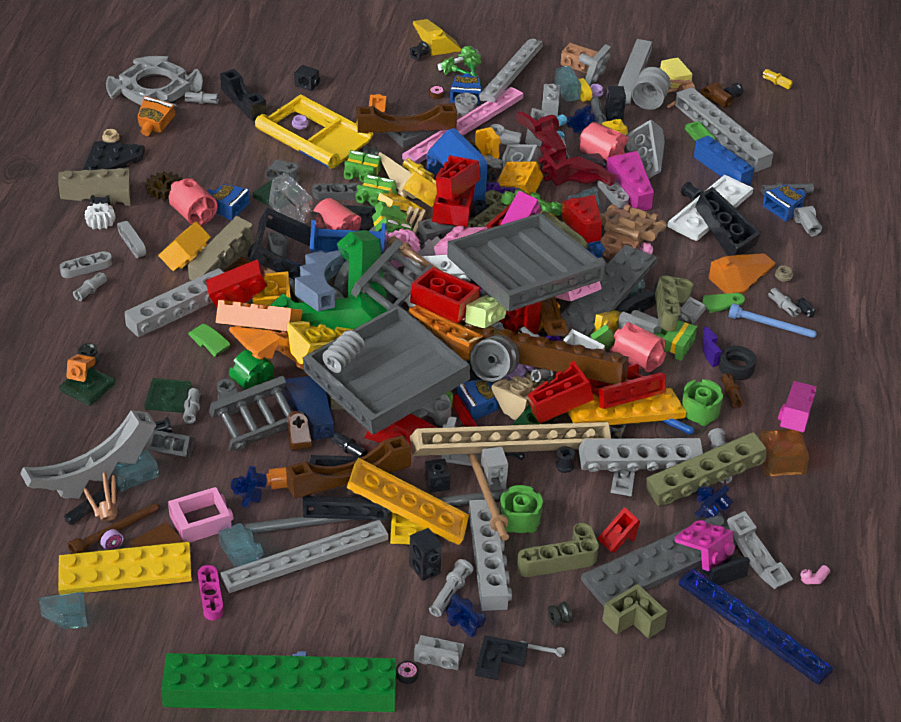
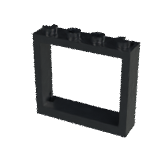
[249,207,311,280]
[302,455,393,521]

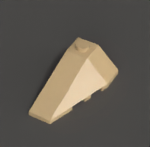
[378,152,417,199]

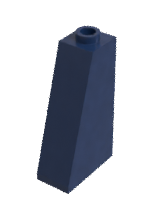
[283,376,334,440]

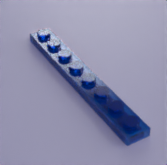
[679,568,833,685]

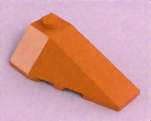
[708,253,776,294]
[408,305,484,361]

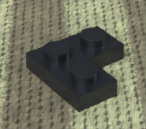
[475,635,528,680]

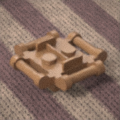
[600,204,667,244]

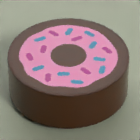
[429,85,445,99]

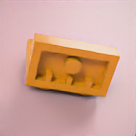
[497,161,543,196]

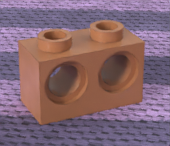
[561,43,598,73]
[600,231,640,260]

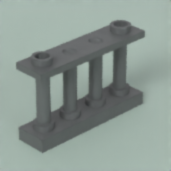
[351,239,432,310]
[209,376,304,452]

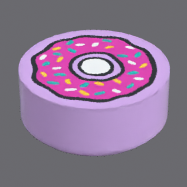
[101,529,123,550]

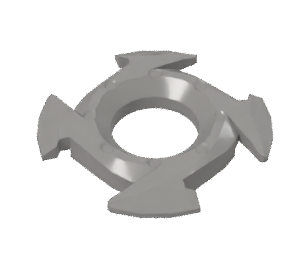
[106,56,203,109]

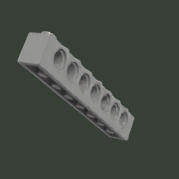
[675,87,773,172]

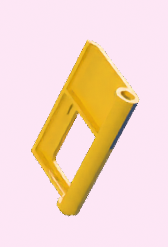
[255,94,373,169]

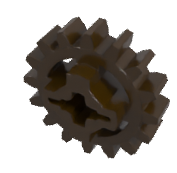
[145,171,182,200]

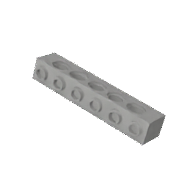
[124,268,224,338]
[579,438,703,472]
[469,500,512,611]

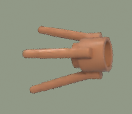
[667,80,695,108]
[84,472,118,521]

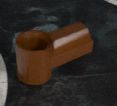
[701,82,734,109]

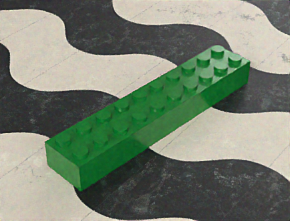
[161,653,396,712]

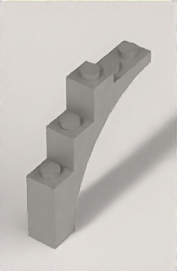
[20,410,156,499]

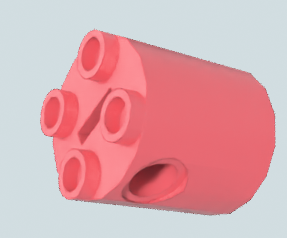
[580,122,629,163]
[169,178,218,226]
[311,198,361,231]
[610,322,666,373]

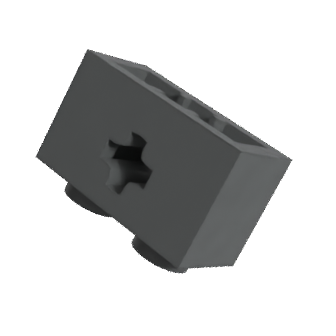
[147,430,196,458]

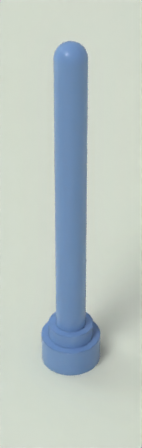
[728,303,817,338]

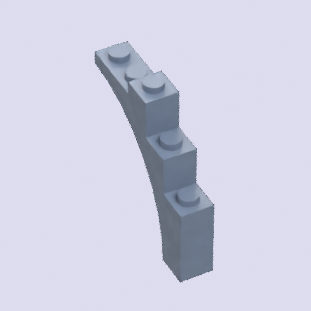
[295,250,347,312]

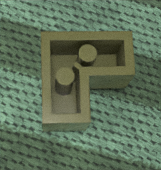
[602,584,668,638]

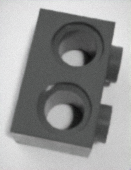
[418,218,457,244]

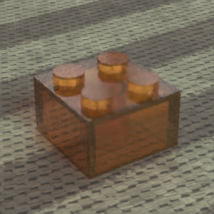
[759,429,810,476]

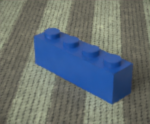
[694,135,754,186]

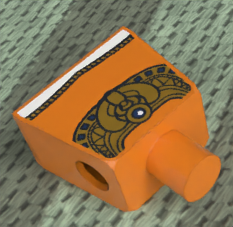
[138,96,175,136]

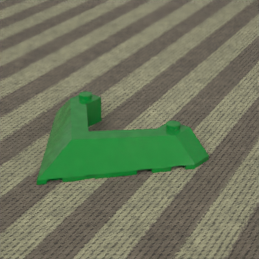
[261,230,388,333]

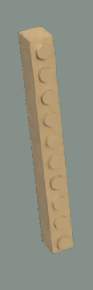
[410,422,611,456]

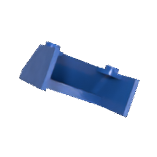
[426,128,487,201]
[310,220,388,255]

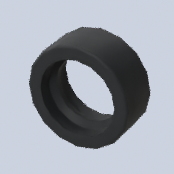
[719,346,757,380]

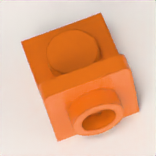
[369,94,387,113]
[67,354,96,382]

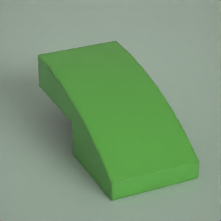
[189,323,230,357]
[591,324,616,351]

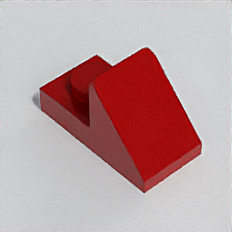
[597,507,640,553]

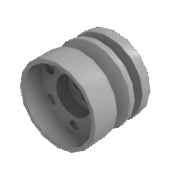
[631,67,671,110]

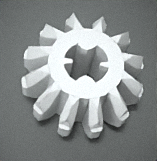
[85,202,116,230]

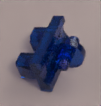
[566,105,595,133]
[230,466,267,507]
[695,485,733,518]
[446,594,486,637]

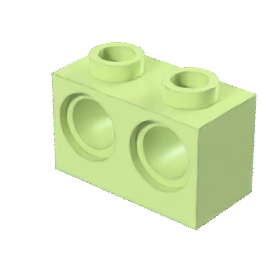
[465,295,507,328]

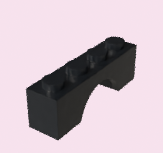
[220,69,267,121]

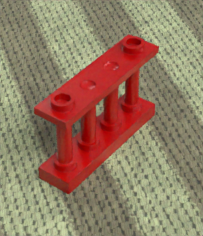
[587,363,666,409]

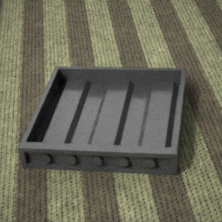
[447,213,605,311]
[302,305,470,435]

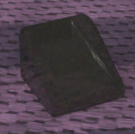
[304,211,327,229]

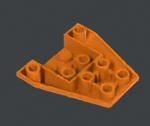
[229,327,304,369]

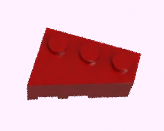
[206,259,268,308]
[364,413,437,452]

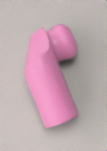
[800,565,830,585]

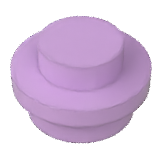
[590,84,604,98]
[292,115,308,130]

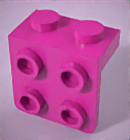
[675,520,735,571]

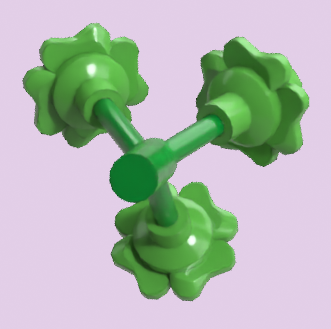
[441,46,482,86]

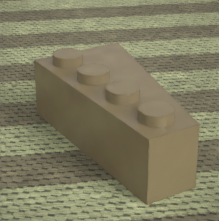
[58,168,131,206]
[188,216,254,280]

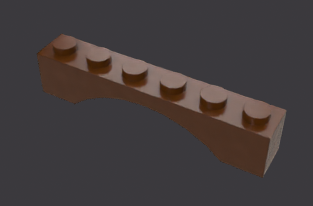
[356,104,458,133]
[286,435,411,499]

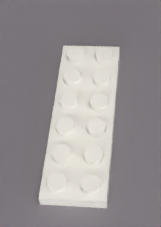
[668,175,753,241]

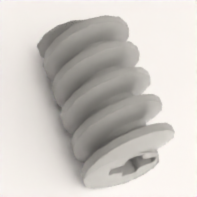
[323,330,365,373]

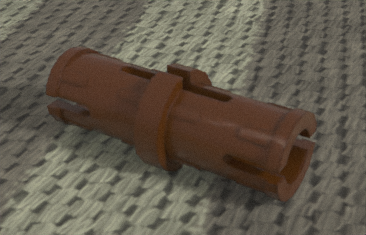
[721,373,744,408]

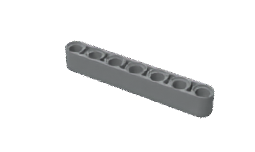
[618,39,653,105]

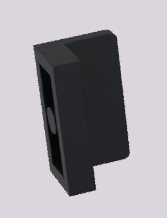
[699,556,750,589]

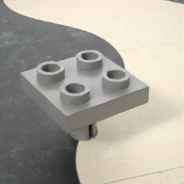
[578,44,611,86]

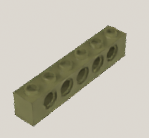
[647,432,766,507]

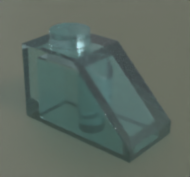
[38,592,87,629]

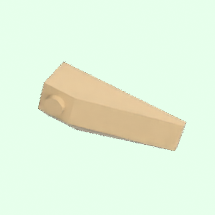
[491,372,545,420]

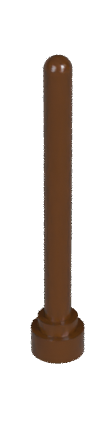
[67,503,160,554]

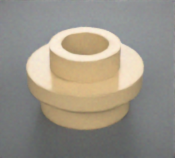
[102,129,119,143]

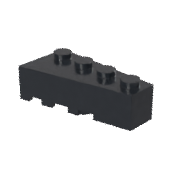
[695,187,761,256]

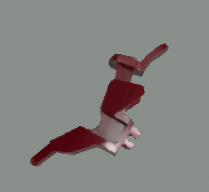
[516,111,615,186]

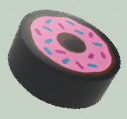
[396,661,419,684]

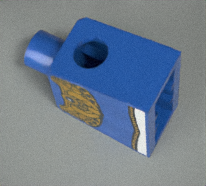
[450,73,481,104]
[207,184,250,221]
[762,185,805,222]
[457,379,499,420]

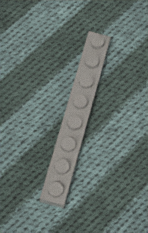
[479,39,543,102]
[221,520,388,593]

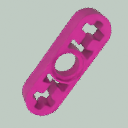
[198,565,223,620]

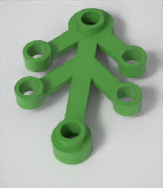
[500,189,562,216]

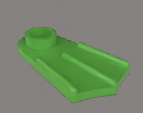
[702,293,745,313]

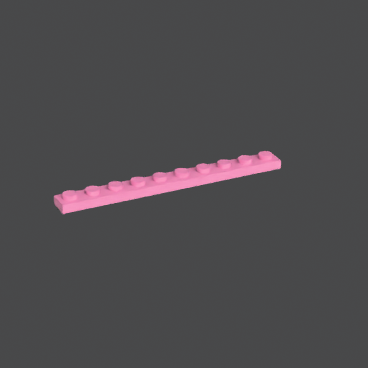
[402,87,523,164]

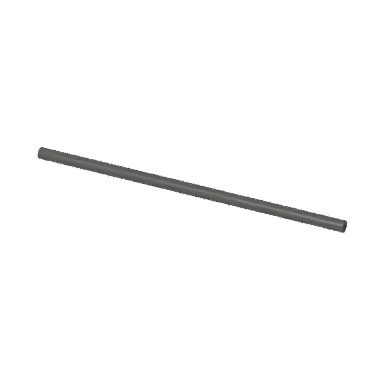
[245,485,534,534]

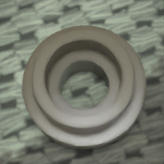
[775,265,793,282]

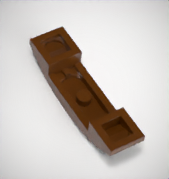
[540,296,569,336]

